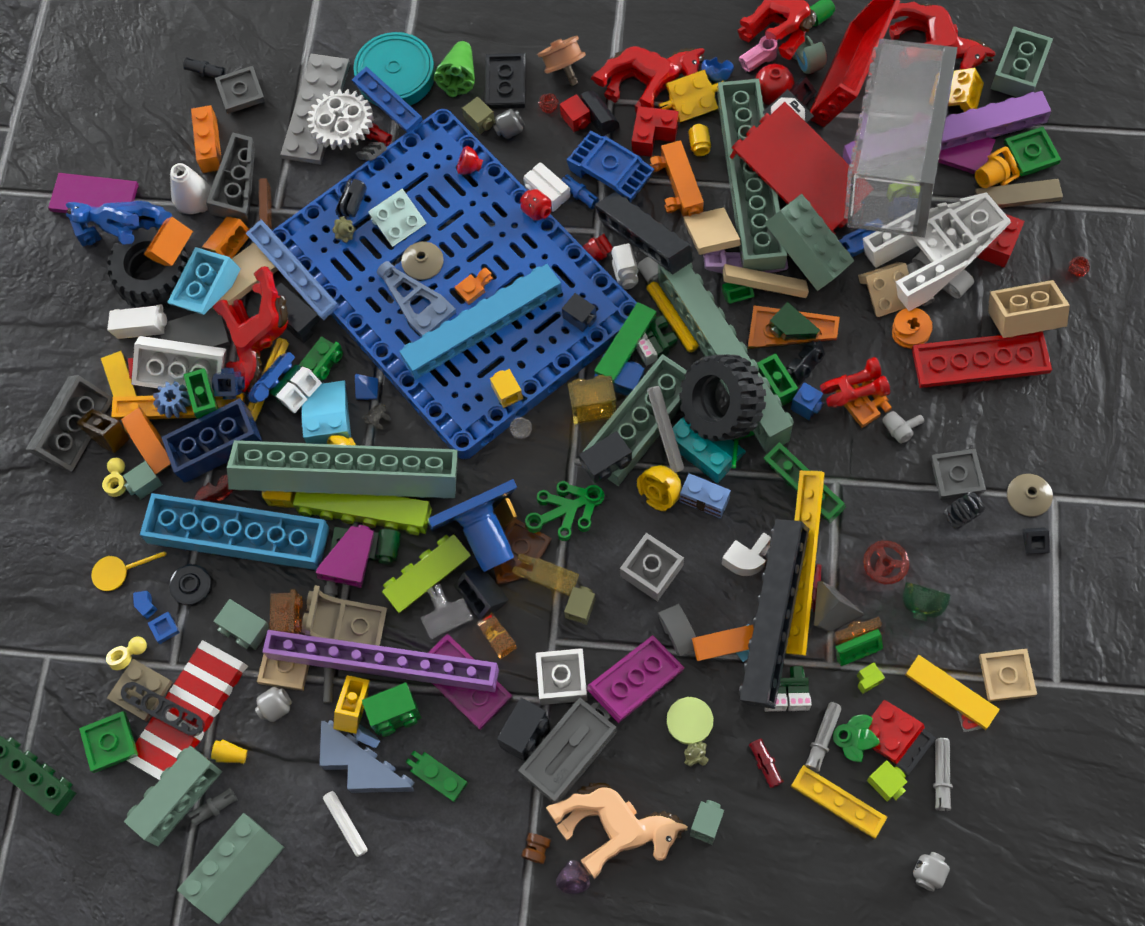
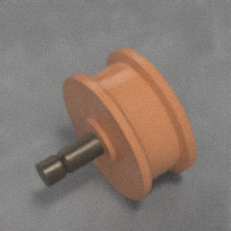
[537,35,586,86]

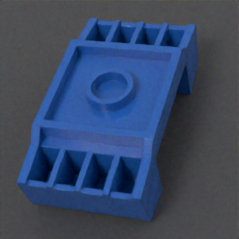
[567,131,654,203]

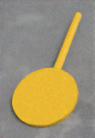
[91,552,166,591]

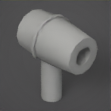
[883,411,924,443]

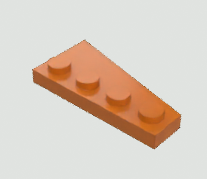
[748,306,840,349]

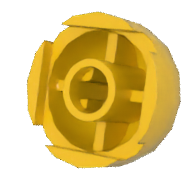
[637,465,682,511]

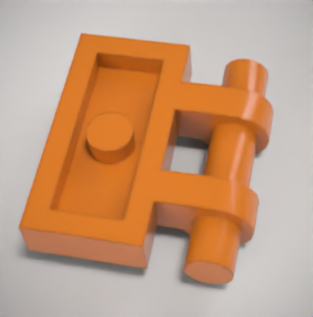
[836,381,892,428]

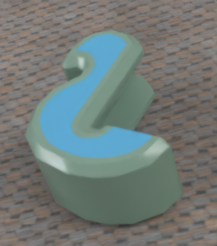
[793,35,827,74]

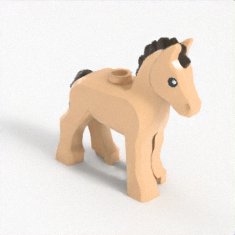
[546,783,688,879]

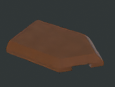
[494,518,552,585]

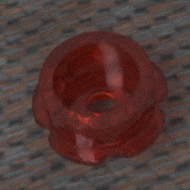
[539,93,558,113]
[1068,256,1090,277]

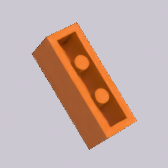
[191,105,222,173]

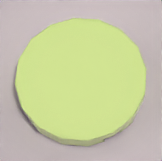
[666,697,713,745]

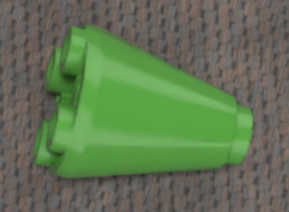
[434,41,475,97]

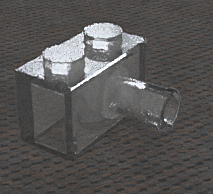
[421,584,474,639]

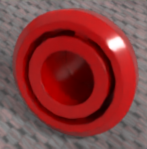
[457,146,483,175]

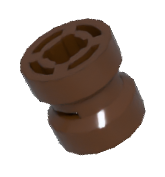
[521,833,551,864]

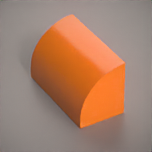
[202,216,250,259]
[144,217,193,266]

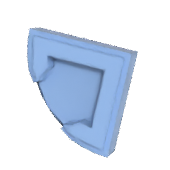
[353,724,380,748]

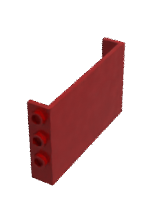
[810,0,900,128]
[729,102,874,234]

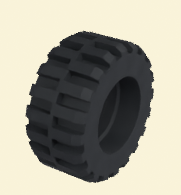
[107,227,190,309]
[679,354,766,441]

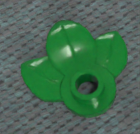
[833,715,880,762]

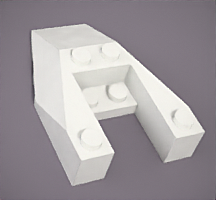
[863,192,1011,311]

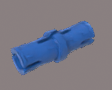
[561,174,599,209]

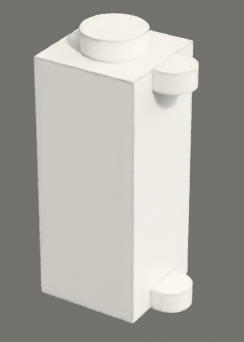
[107,304,167,339]

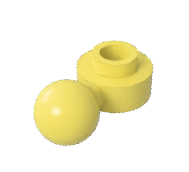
[102,457,126,497]
[106,637,147,670]

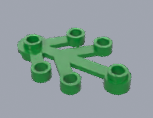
[525,481,605,541]

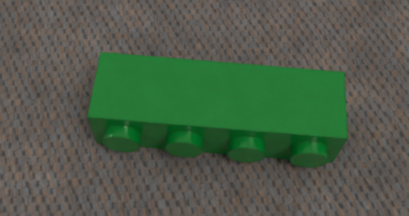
[764,442,846,524]

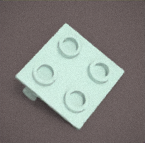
[368,188,427,247]

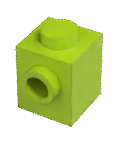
[867,760,907,802]

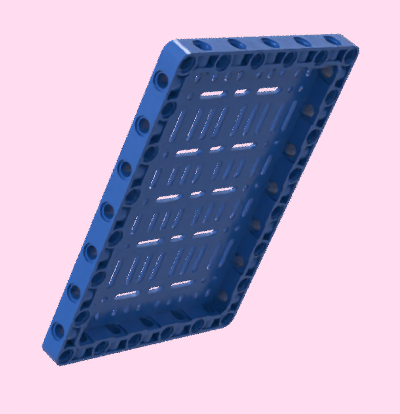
[273,109,637,459]

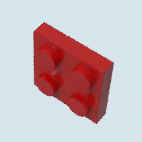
[868,700,925,764]

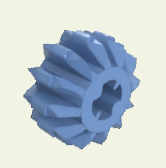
[153,381,191,419]

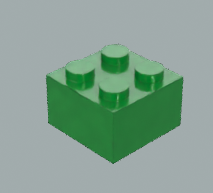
[362,682,422,737]

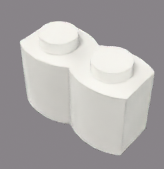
[611,243,638,289]

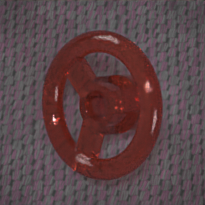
[863,540,909,585]

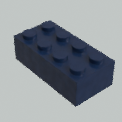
[161,398,263,483]

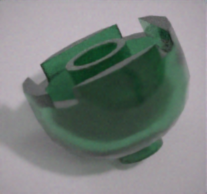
[902,582,951,622]

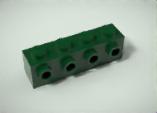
[0,736,77,816]

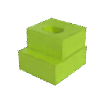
[857,663,885,694]

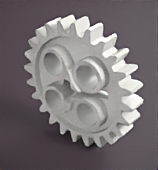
[307,89,374,150]

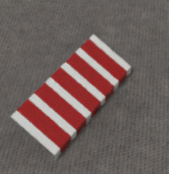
[126,640,248,780]

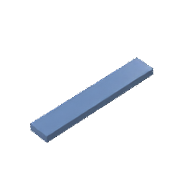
[246,220,339,320]

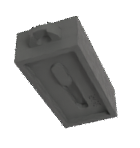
[518,697,617,804]

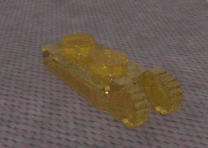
[512,554,579,596]

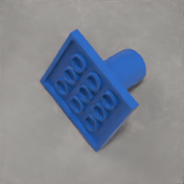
[428,479,517,572]

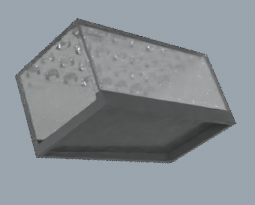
[844,39,958,238]

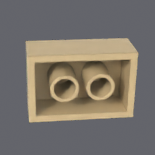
[988,280,1070,338]

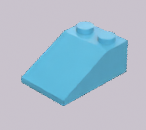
[168,247,241,315]
[302,380,351,444]

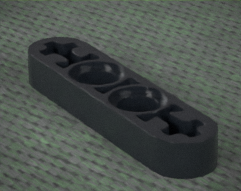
[121,682,204,737]

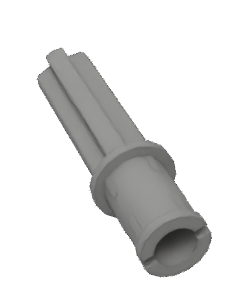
[805,702,841,772]
[933,738,953,811]

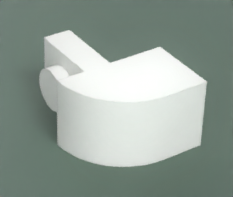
[722,533,771,576]

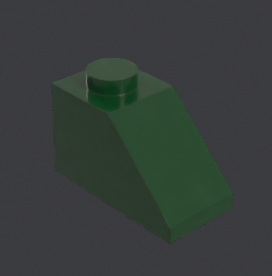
[769,302,820,341]

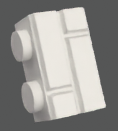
[523,163,570,212]

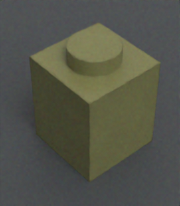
[462,96,495,134]
[564,586,596,625]

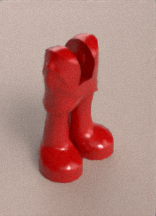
[820,357,890,408]

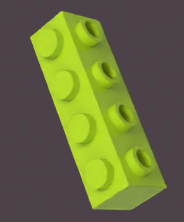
[382,534,471,613]

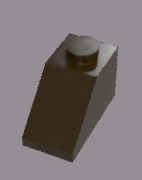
[76,409,130,453]

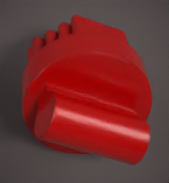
[583,234,613,261]

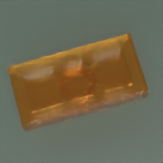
[833,617,882,646]

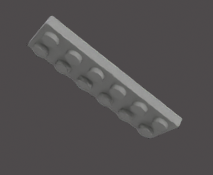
[280,54,350,165]

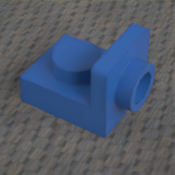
[69,217,102,246]

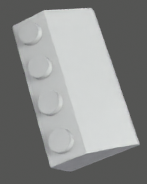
[131,336,226,392]

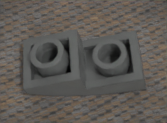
[657,604,696,656]

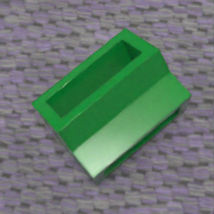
[722,283,754,304]

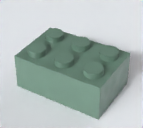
[990,27,1053,97]

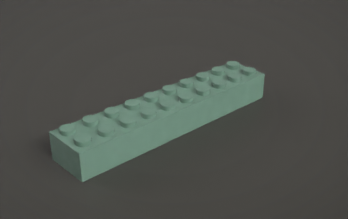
[717,79,787,271]
[658,263,794,454]
[227,440,458,498]

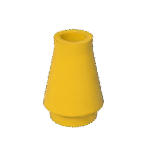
[211,739,248,764]

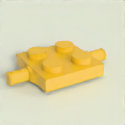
[658,70,723,123]

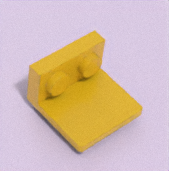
[928,68,984,112]

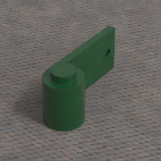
[330,527,401,565]

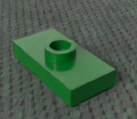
[835,629,883,666]

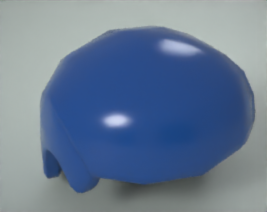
[701,57,734,83]

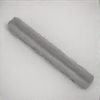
[647,386,684,473]

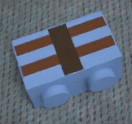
[680,473,731,519]

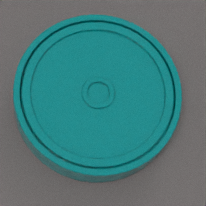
[354,32,435,106]

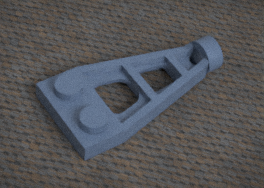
[377,261,456,337]

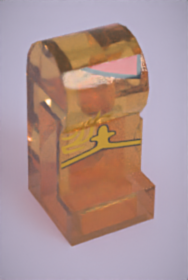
[477,613,517,660]

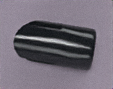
[335,179,367,217]

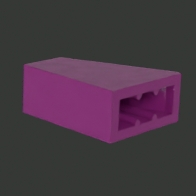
[316,525,374,588]

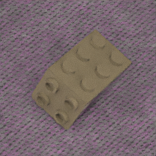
[302,585,387,646]

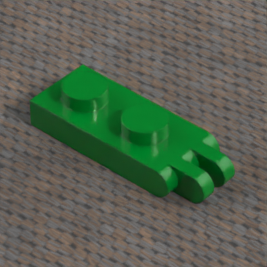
[406,751,468,803]

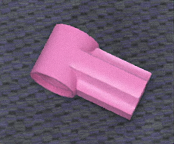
[739,36,778,72]

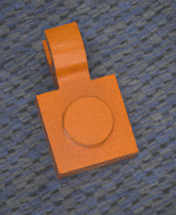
[455,267,493,305]

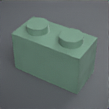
[213,599,271,650]
[690,800,724,845]

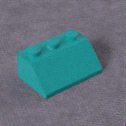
[672,417,746,484]

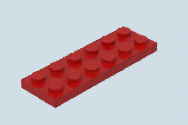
[912,331,1052,388]

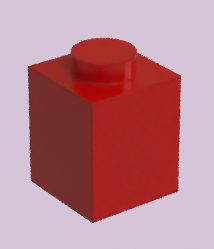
[560,94,591,132]

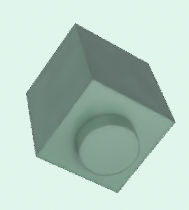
[123,461,163,500]

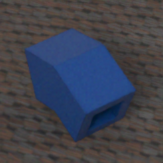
[133,591,158,619]

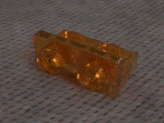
[269,589,303,634]

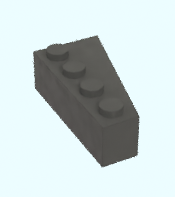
[206,132,255,225]

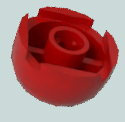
[755,63,795,105]

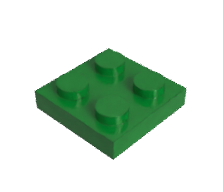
[1004,126,1061,177]
[79,711,138,773]

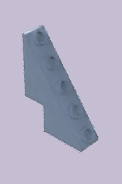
[320,720,415,793]

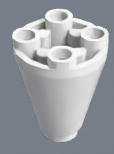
[170,163,211,214]

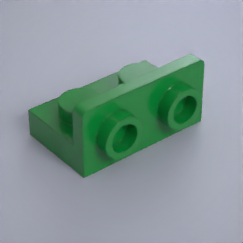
[299,336,343,382]

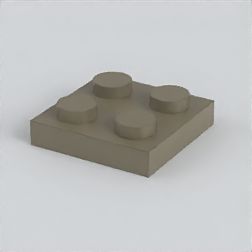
[107,659,173,722]

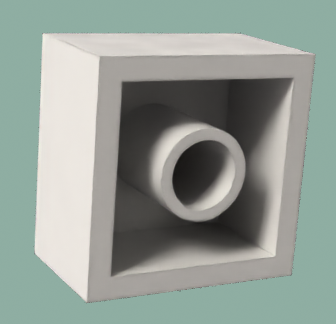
[536,649,587,705]

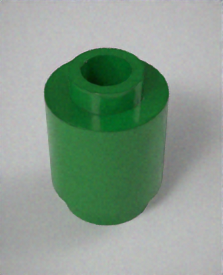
[810,0,835,26]

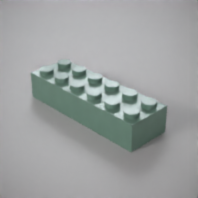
[583,354,687,486]

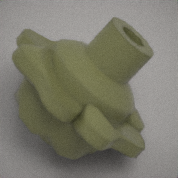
[332,217,355,243]
[684,741,708,767]

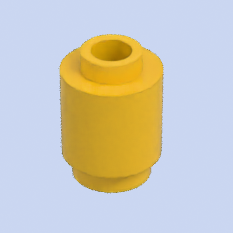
[688,124,711,156]

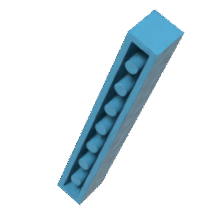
[400,264,562,380]

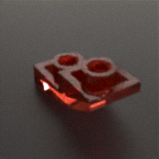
[194,474,235,503]

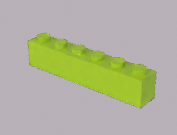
[293,492,432,535]

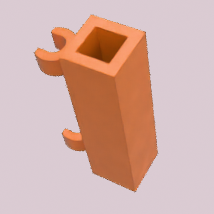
[650,140,704,218]

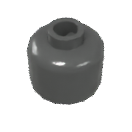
[493,109,525,139]

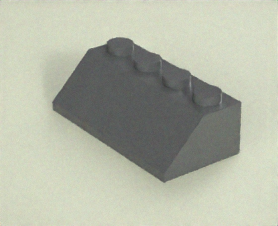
[25,375,113,472]

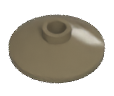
[401,242,444,280]
[1007,474,1053,517]

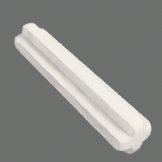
[323,791,367,857]

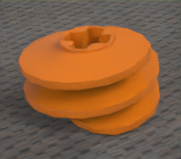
[892,308,932,349]

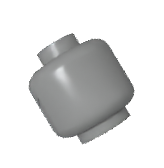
[255,687,292,722]
[913,852,950,891]

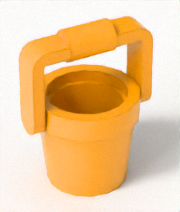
[975,147,1020,188]

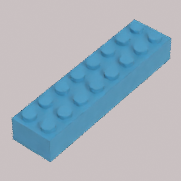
[140,493,330,570]

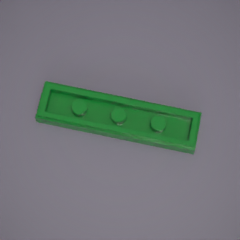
[594,302,656,383]

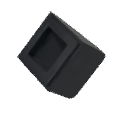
[1022,527,1050,554]

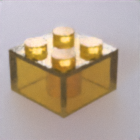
[568,375,616,424]

